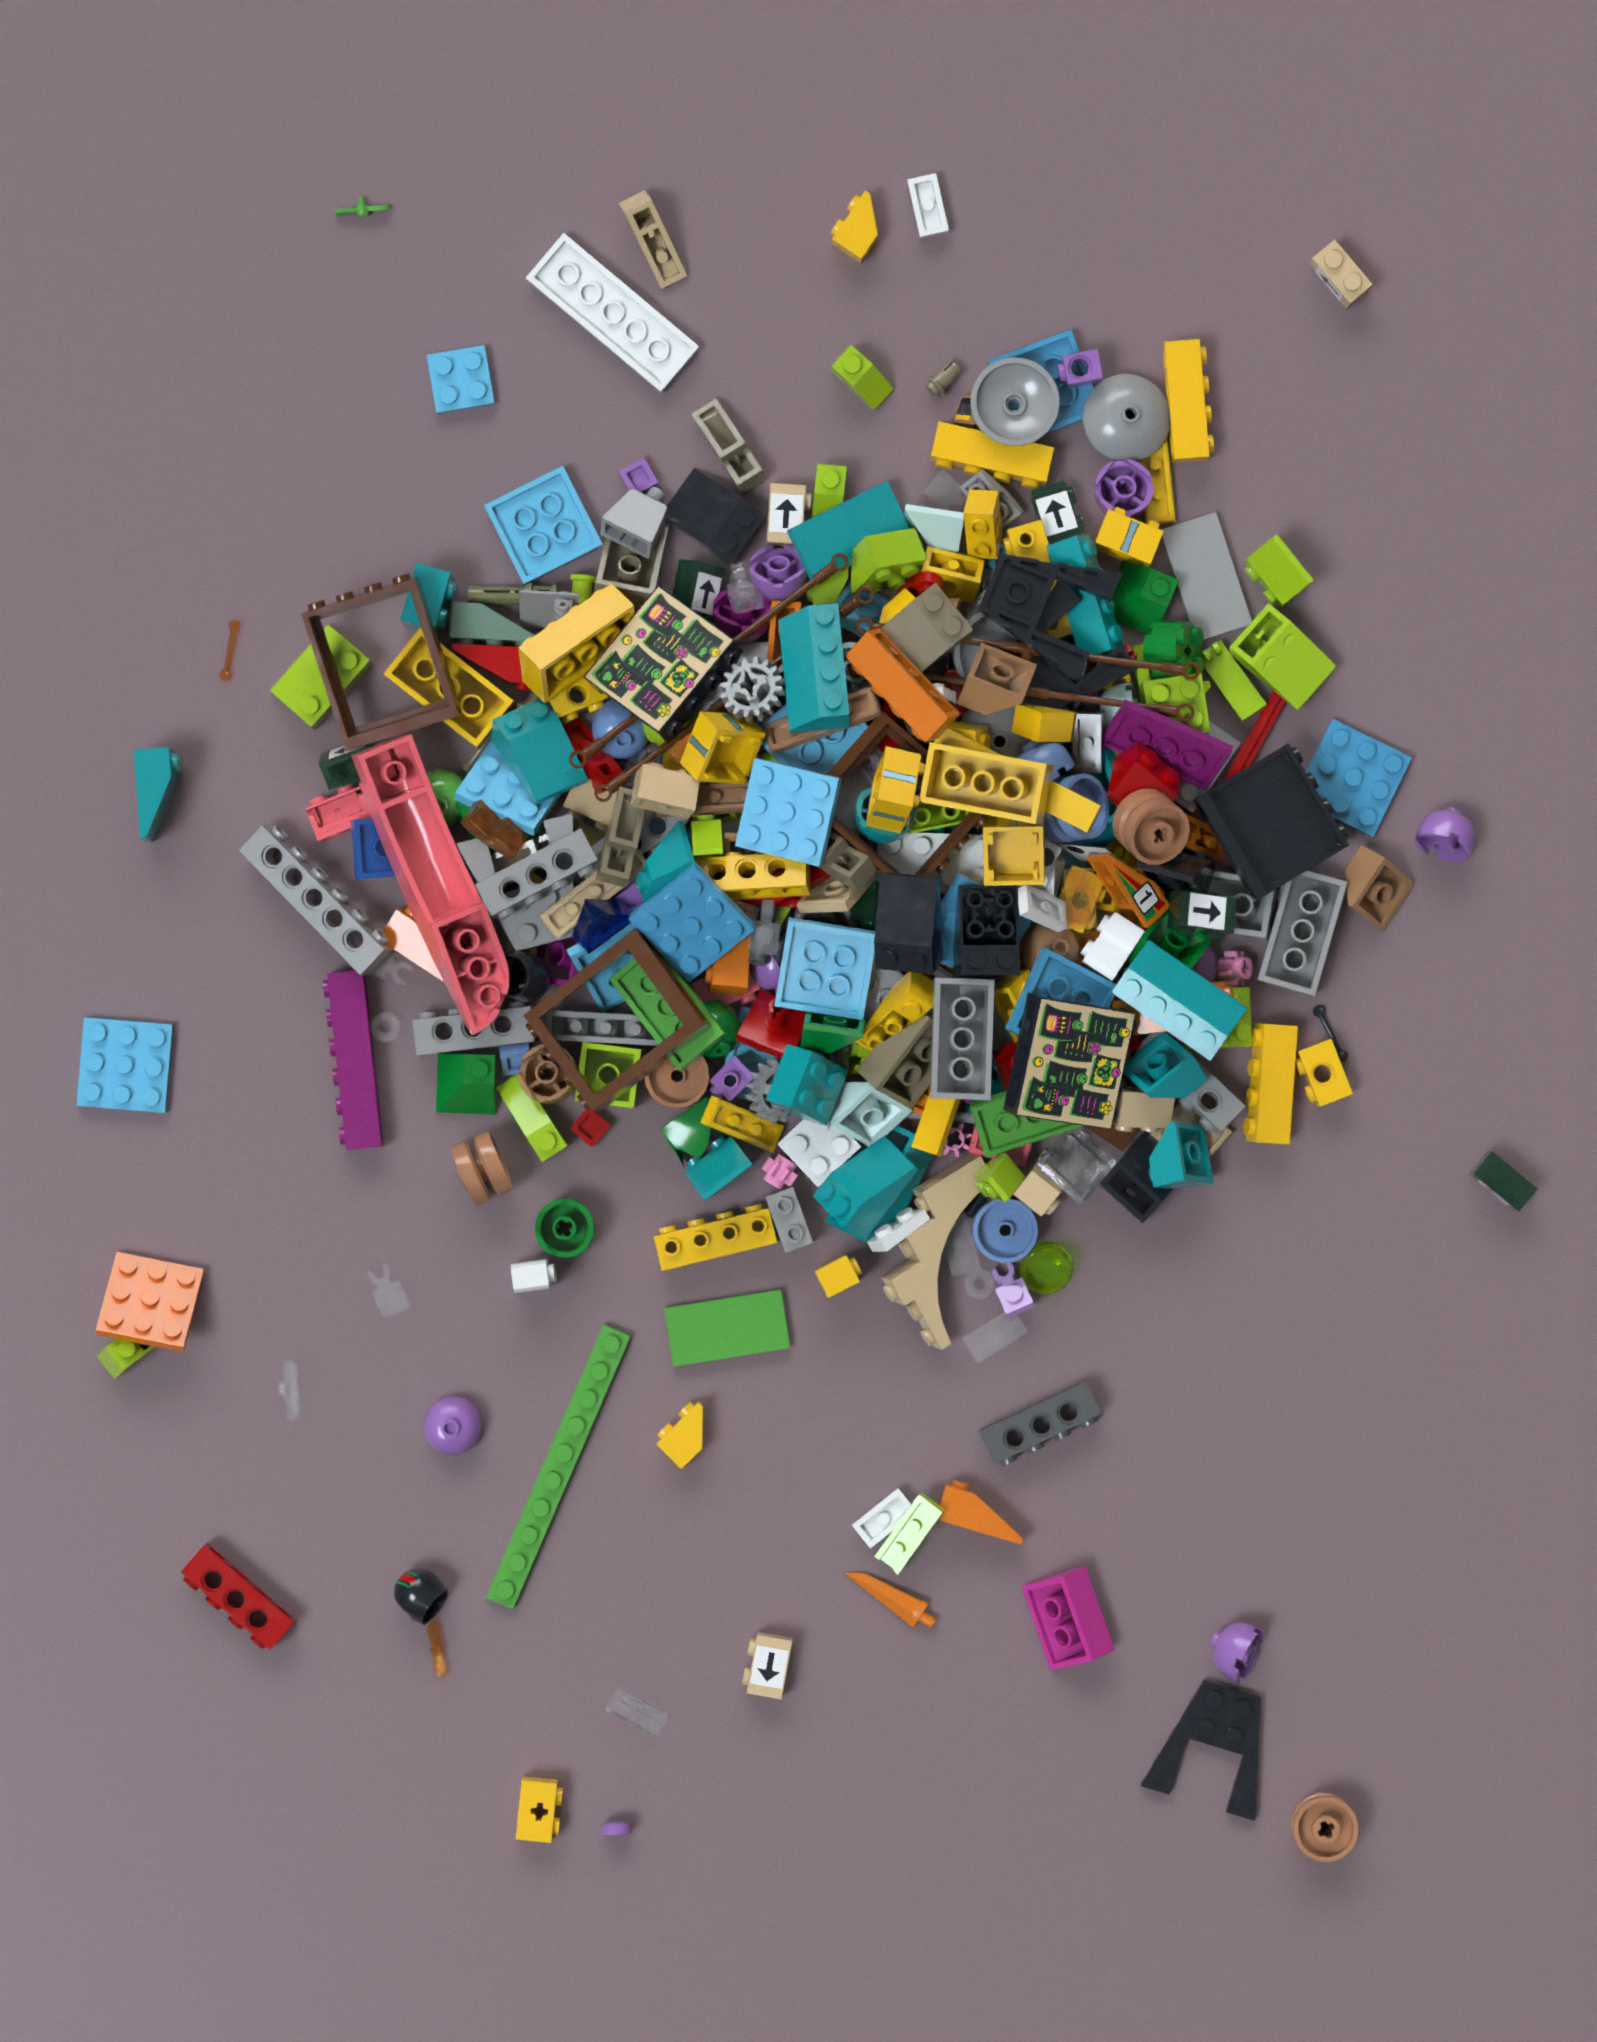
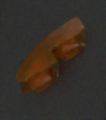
[460,799,528,859]

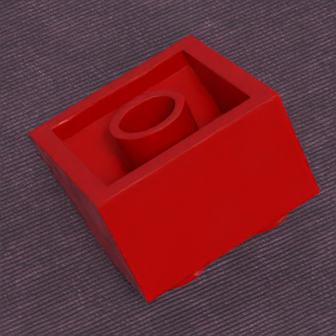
[1107,741,1181,807]

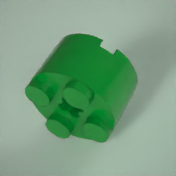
[1143,621,1204,680]
[535,1198,595,1258]

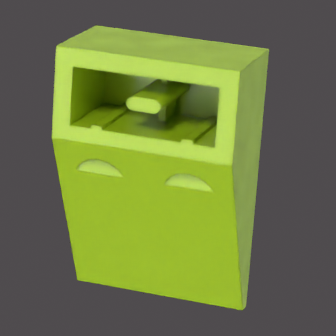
[1230,603,1337,711]

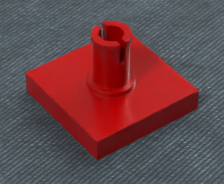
[736,990,806,1059]

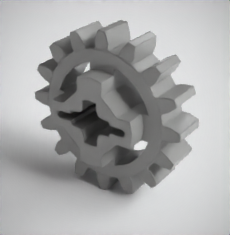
[720,657,786,722]
[746,1058,795,1123]

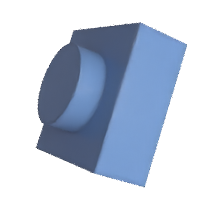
[499,1043,530,1076]

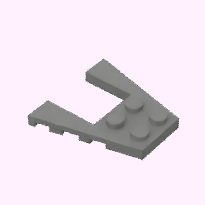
[457,813,574,951]

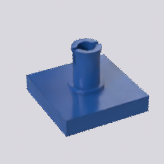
[351,818,396,879]

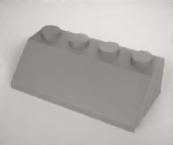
[1257,870,1347,997]
[930,977,995,1101]

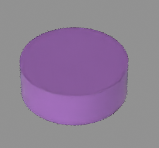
[601,1821,632,1835]

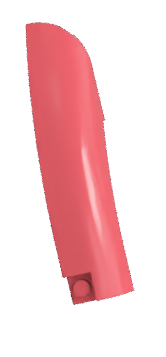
[351,734,509,1035]

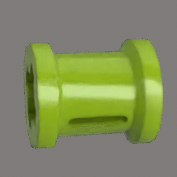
[570,574,596,605]

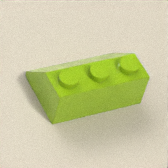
[270,625,373,730]

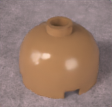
[1019,923,1079,972]
[518,1044,578,1104]

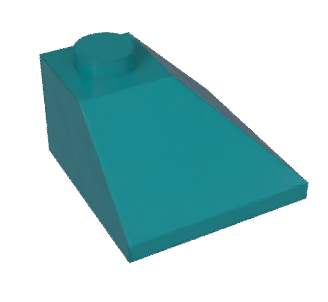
[636,821,695,903]
[1123,1032,1208,1098]
[1149,1122,1214,1189]

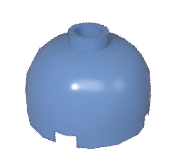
[592,700,649,759]
[1017,740,1075,780]

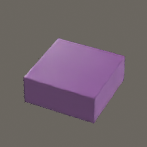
[618,457,659,493]

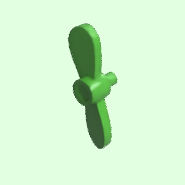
[334,197,390,216]

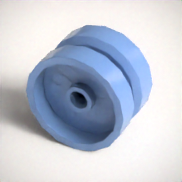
[1044,773,1109,844]
[971,1198,1038,1263]

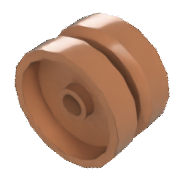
[1112,789,1190,865]
[645,1056,710,1109]
[450,1130,515,1206]
[1289,1792,1359,1862]

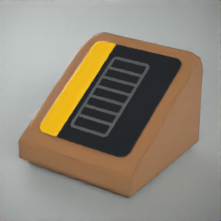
[954,395,976,429]

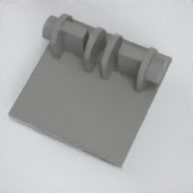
[519,590,579,630]

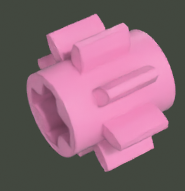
[1216,951,1253,986]
[943,1123,972,1158]
[761,1154,798,1190]

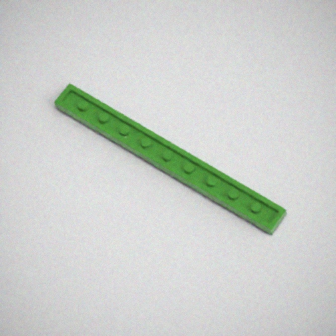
[486,1324,631,1609]

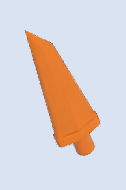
[843,1572,937,1629]

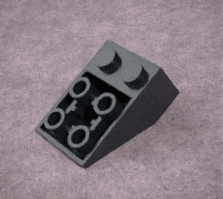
[953,885,1020,979]
[1097,1131,1173,1223]

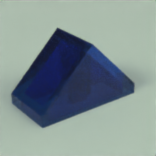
[572,899,632,954]

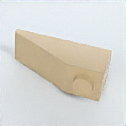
[618,190,687,289]

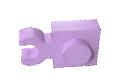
[992,1262,1035,1318]

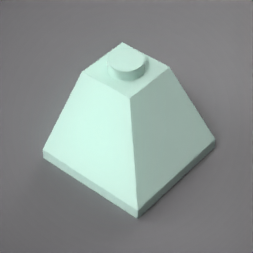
[904,504,964,553]
[830,1082,913,1147]

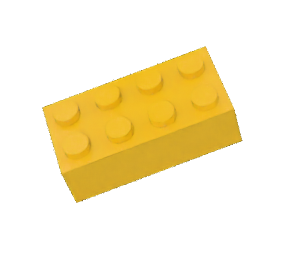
[518,583,635,703]
[384,628,515,749]
[919,742,1054,824]

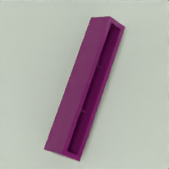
[323,970,384,1150]

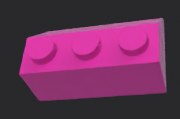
[1021,1566,1115,1670]

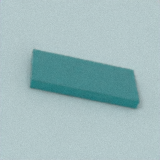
[786,481,910,580]

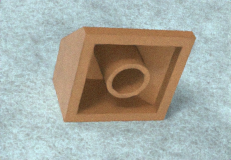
[957,643,1037,715]
[1345,845,1415,932]

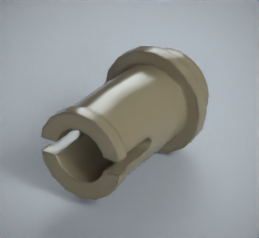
[925,360,962,398]

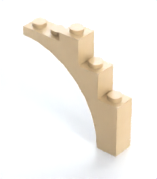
[881,1153,985,1350]

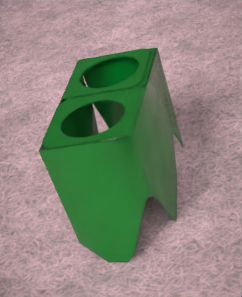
[660,1097,726,1167]

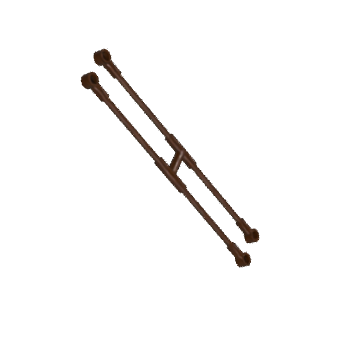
[569,553,874,802]
[850,617,1200,722]

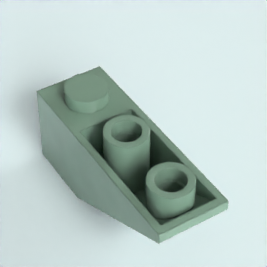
[450,602,535,647]

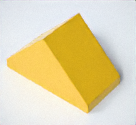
[1012,703,1075,742]

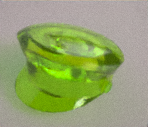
[1020,1242,1073,1295]

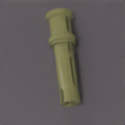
[468,583,558,605]

